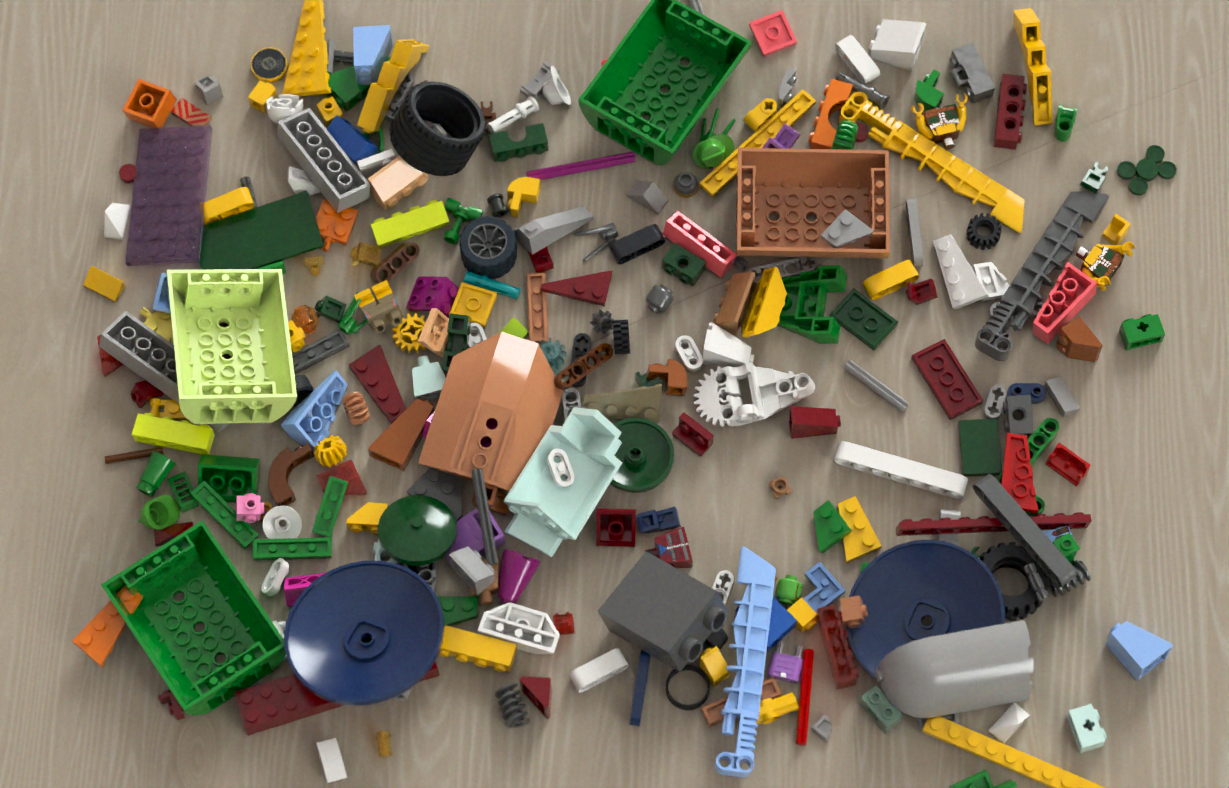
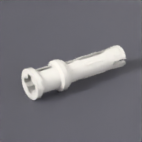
[487,96,539,133]

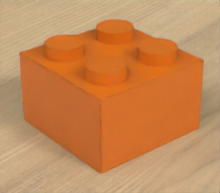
[122,79,177,131]

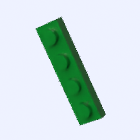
[190,481,259,549]
[253,537,332,560]

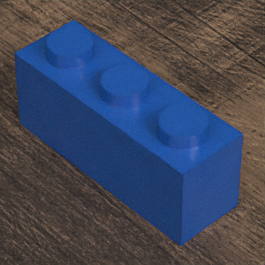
[327,115,379,165]

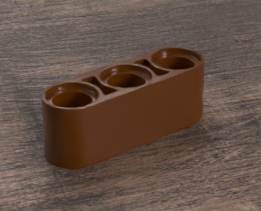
[370,242,420,283]

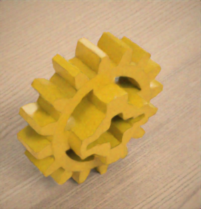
[392,313,427,354]

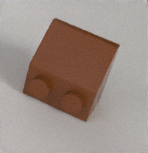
[1056,316,1103,362]

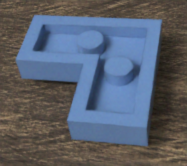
[804,562,845,614]

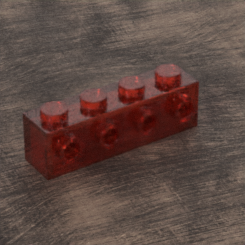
[817,604,859,690]

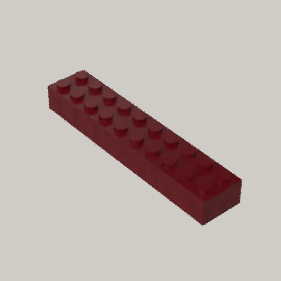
[235,661,439,736]

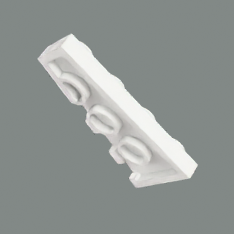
[933,234,990,310]

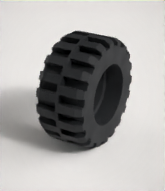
[979,542,1049,621]

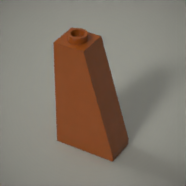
[368,399,435,471]

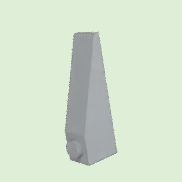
[513,206,594,255]

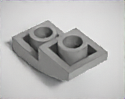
[778,66,797,108]

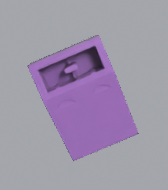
[445,508,505,572]

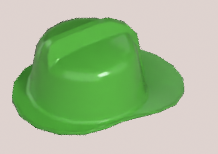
[692,134,735,169]
[138,495,180,530]

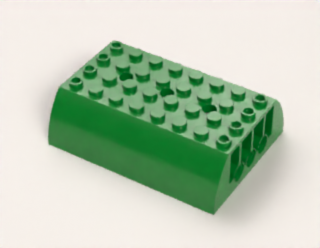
[578,0,752,165]
[101,520,286,715]

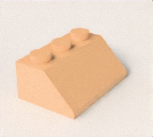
[368,156,429,210]

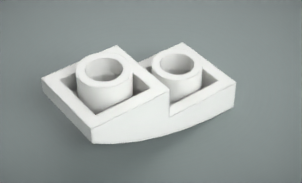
[316,738,347,783]

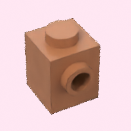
[840,596,868,628]

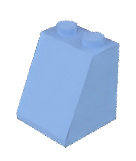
[353,25,393,85]
[1105,621,1173,681]

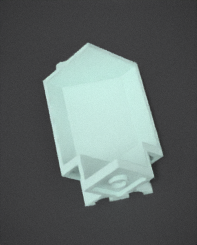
[503,407,622,557]

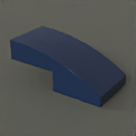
[636,507,681,534]

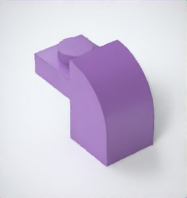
[762,123,801,149]

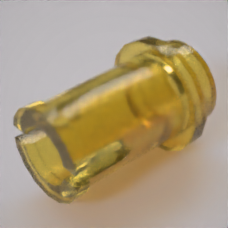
[375,731,392,757]

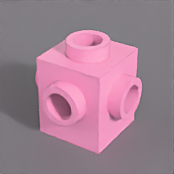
[236,493,264,523]

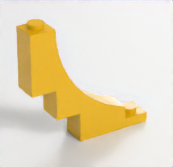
[1013,8,1053,126]
[357,39,429,134]

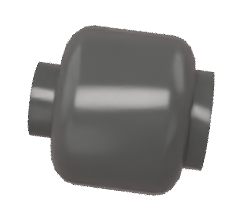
[646,284,674,313]

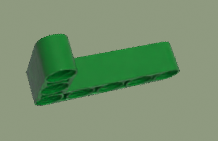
[996,418,1059,517]

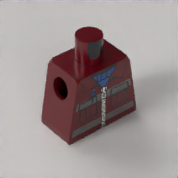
[645,527,693,569]

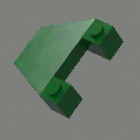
[777,265,848,344]

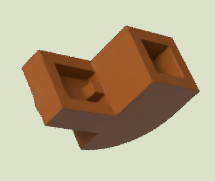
[646,359,687,396]
[471,483,509,516]

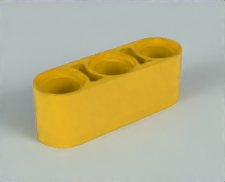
[199,187,254,225]
[862,260,920,300]

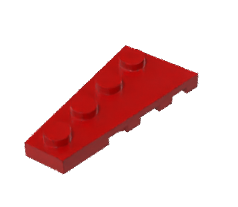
[1001,433,1038,513]

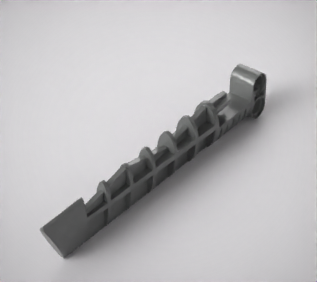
[975,192,1109,361]

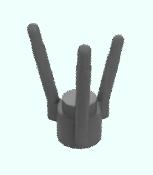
[575,222,618,262]

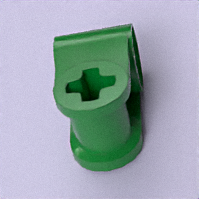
[1054,104,1077,141]

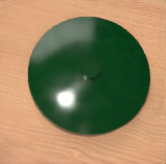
[610,418,674,493]
[378,495,457,566]

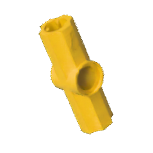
[755,692,799,724]

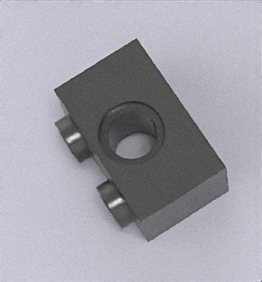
[1003,395,1033,436]

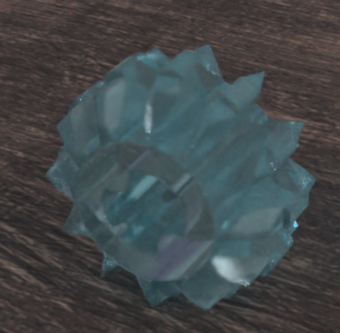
[539,337,567,369]

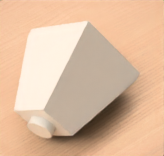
[703,323,754,368]

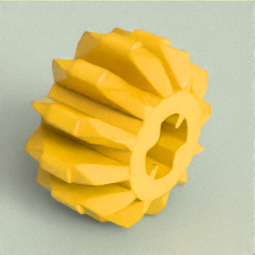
[314,435,348,468]

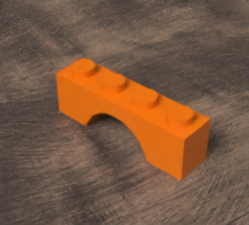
[808,79,853,149]

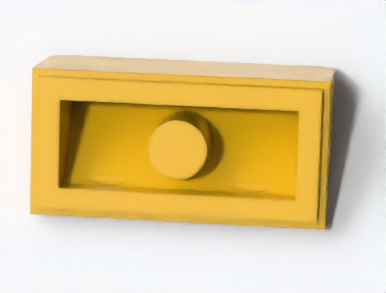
[83,266,125,302]

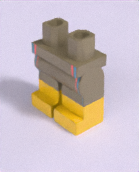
[354,280,403,334]

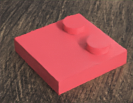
[749,10,797,57]

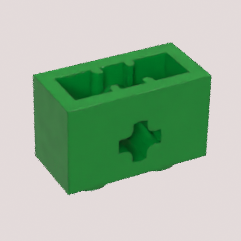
[1119,314,1165,350]

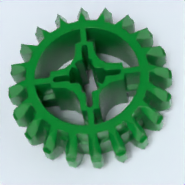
[832,120,858,150]

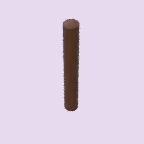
[105,447,164,464]

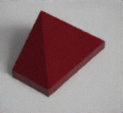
[154,522,193,546]

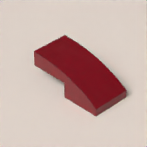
[528,246,554,273]

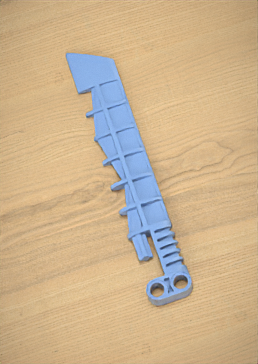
[714,546,776,778]

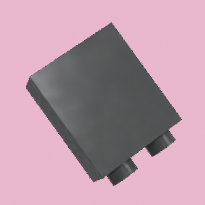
[598,552,728,672]

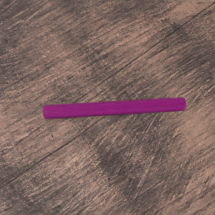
[526,152,636,180]

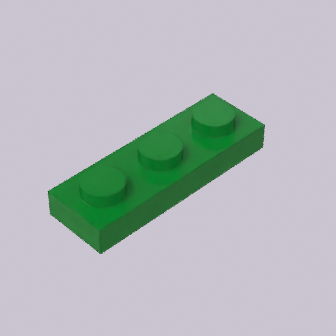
[312,476,349,537]

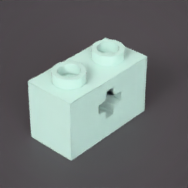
[1066,704,1107,753]

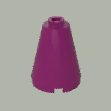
[497,549,540,604]

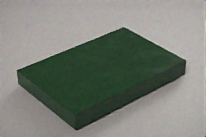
[830,288,898,351]
[958,419,1002,476]

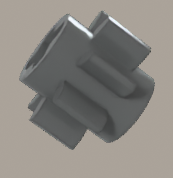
[590,309,614,334]

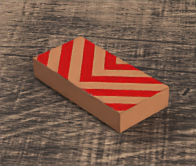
[171,98,212,132]

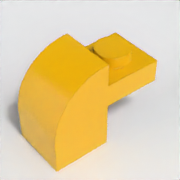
[507,177,541,218]

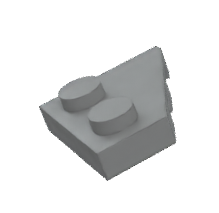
[821,209,874,248]

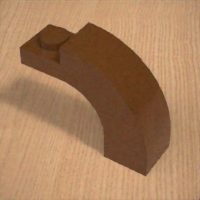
[268,444,314,506]

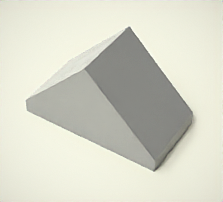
[194,74,223,105]
[627,181,668,214]

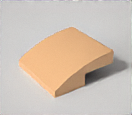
[418,308,449,358]

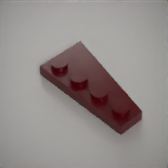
[349,344,406,424]

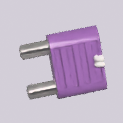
[767,641,804,683]

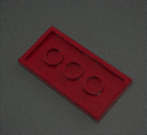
[911,339,984,420]

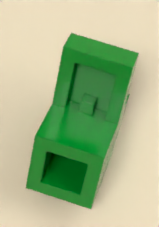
[914,69,944,111]

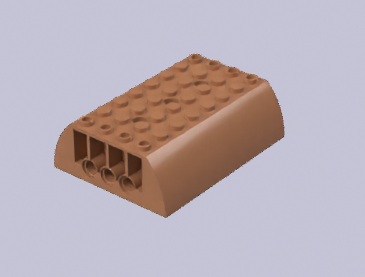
[736,148,890,259]

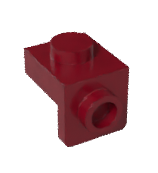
[906,279,938,305]
[130,380,163,408]

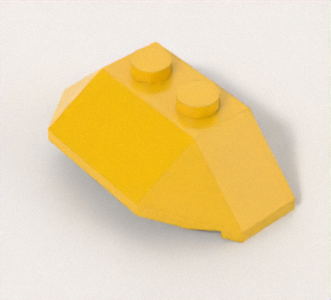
[742,267,787,338]

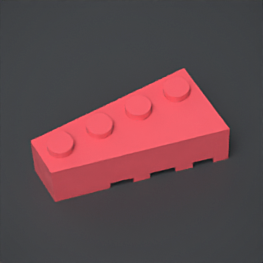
[1033,262,1097,344]

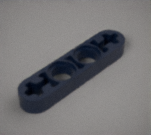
[630,650,651,726]

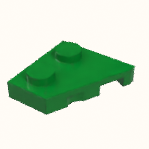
[813,500,852,554]

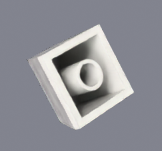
[868,19,926,71]

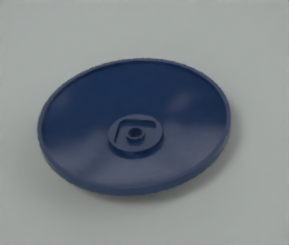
[846,540,1006,683]
[284,560,444,706]

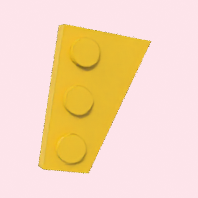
[838,496,882,564]

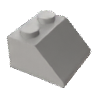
[449,547,495,596]

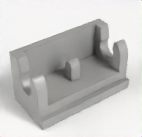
[520,61,559,101]

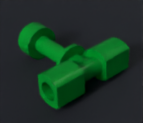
[443,198,483,245]

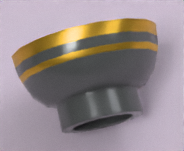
[673,172,699,198]

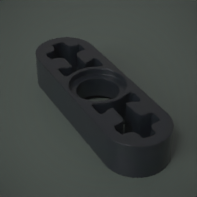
[569,333,591,388]

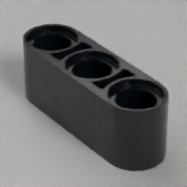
[609,224,666,264]

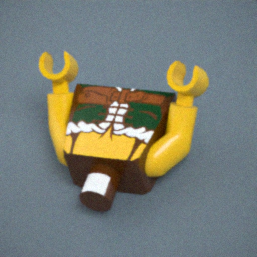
[911,94,968,150]
[1076,241,1136,291]

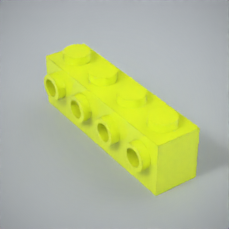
[371,200,449,249]
[132,413,215,455]

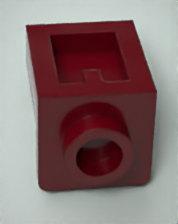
[158,690,185,720]

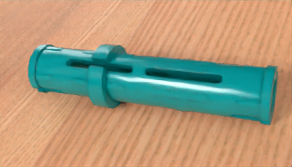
[464,271,521,300]

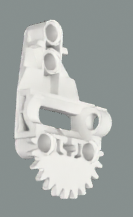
[693,362,815,427]

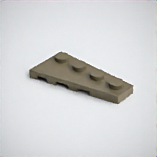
[583,384,662,422]

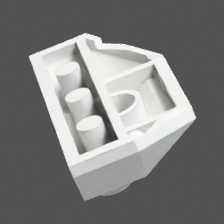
[478,602,560,654]

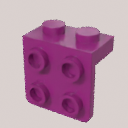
[406,276,459,317]

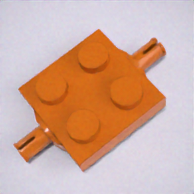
[316,199,359,252]

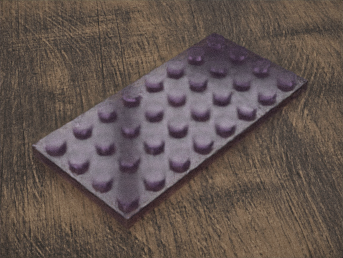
[125,125,213,266]

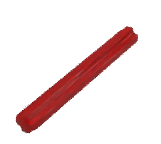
[796,649,814,746]

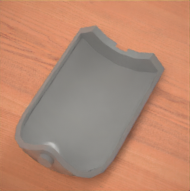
[875,620,1034,718]

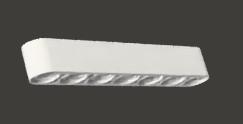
[834,441,968,499]

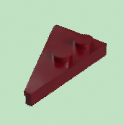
[540,271,613,306]

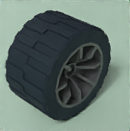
[459,216,517,279]

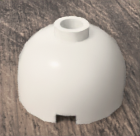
[266,94,303,124]

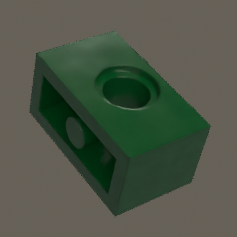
[662,243,706,286]

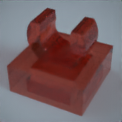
[553,612,575,635]

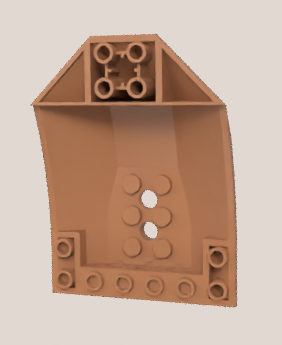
[418,332,563,492]

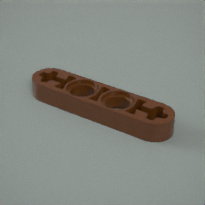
[554,343,613,390]

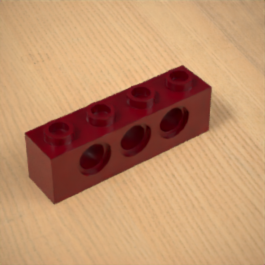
[994,74,1027,150]

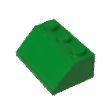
[198,454,260,502]

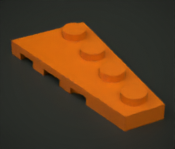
[72,585,143,667]

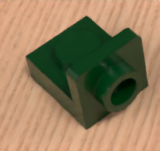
[314,295,347,323]

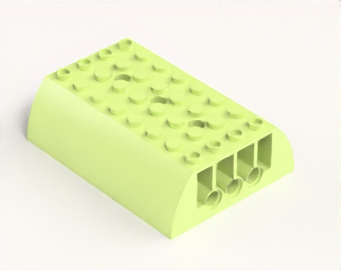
[167,269,297,424]

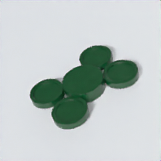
[1117,145,1177,195]

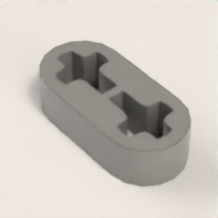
[984,385,1007,420]

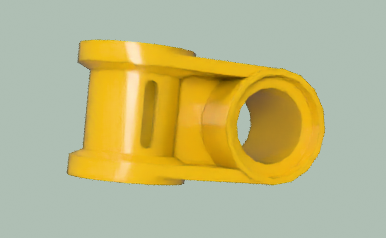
[743,98,777,132]

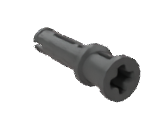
[836,71,890,110]

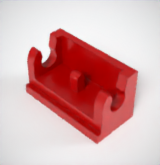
[1045,443,1091,487]

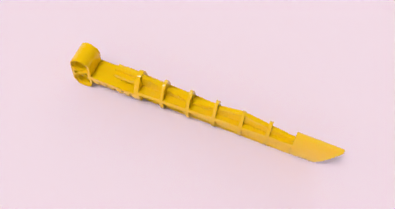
[839,92,1024,234]

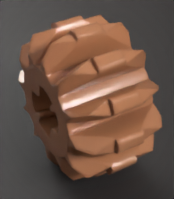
[342,392,370,425]

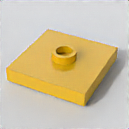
[449,282,497,328]

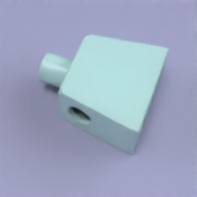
[412,356,446,401]

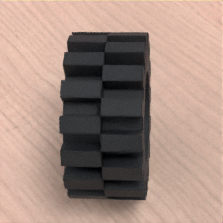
[966,213,1002,250]
[613,319,630,355]

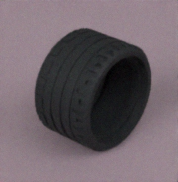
[389,81,486,176]

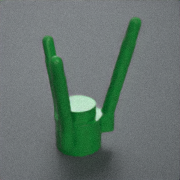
[699,108,736,143]
[337,292,368,335]

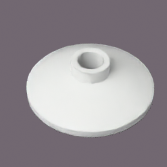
[263,506,302,539]

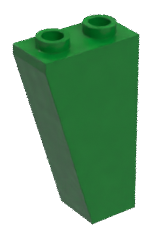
[327,56,390,112]

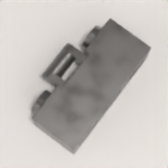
[950,42,995,103]

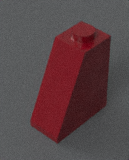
[789,406,841,439]

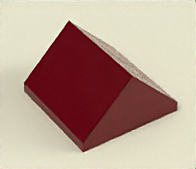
[596,509,636,547]
[519,676,552,719]

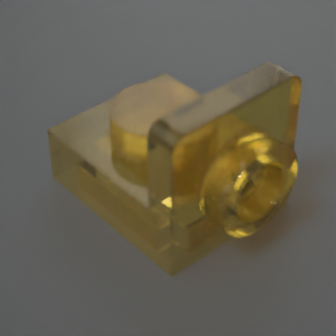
[350,242,381,267]

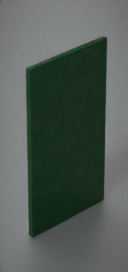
[190,191,324,270]

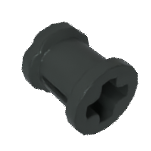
[487,193,509,218]

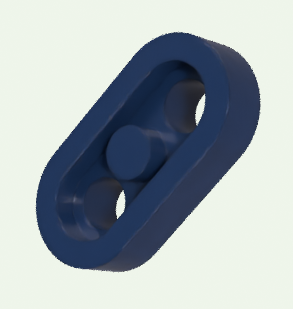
[1007,383,1046,404]

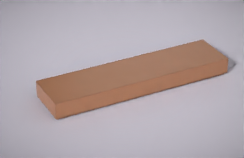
[527,273,549,345]
[701,677,782,727]

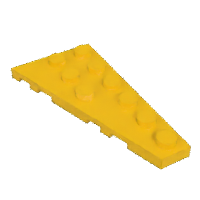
[282,0,331,97]

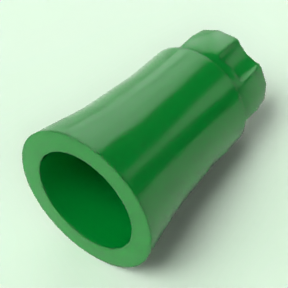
[136,451,176,497]

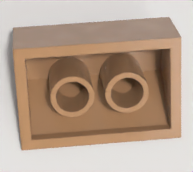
[713,272,755,337]

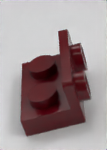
[672,412,714,457]

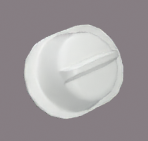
[543,66,571,105]

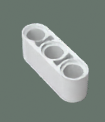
[835,35,880,85]
[569,648,629,693]

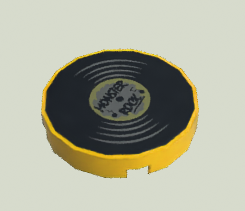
[251,48,288,82]

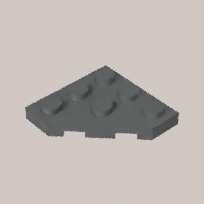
[407,468,463,522]

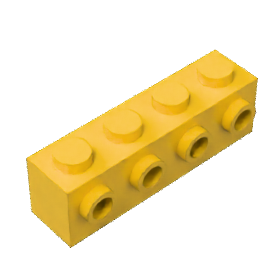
[439,625,517,673]

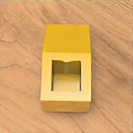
[346,502,388,534]
[700,646,730,687]

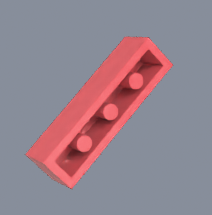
[662,211,736,278]

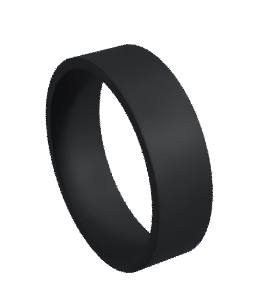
[666,665,710,710]

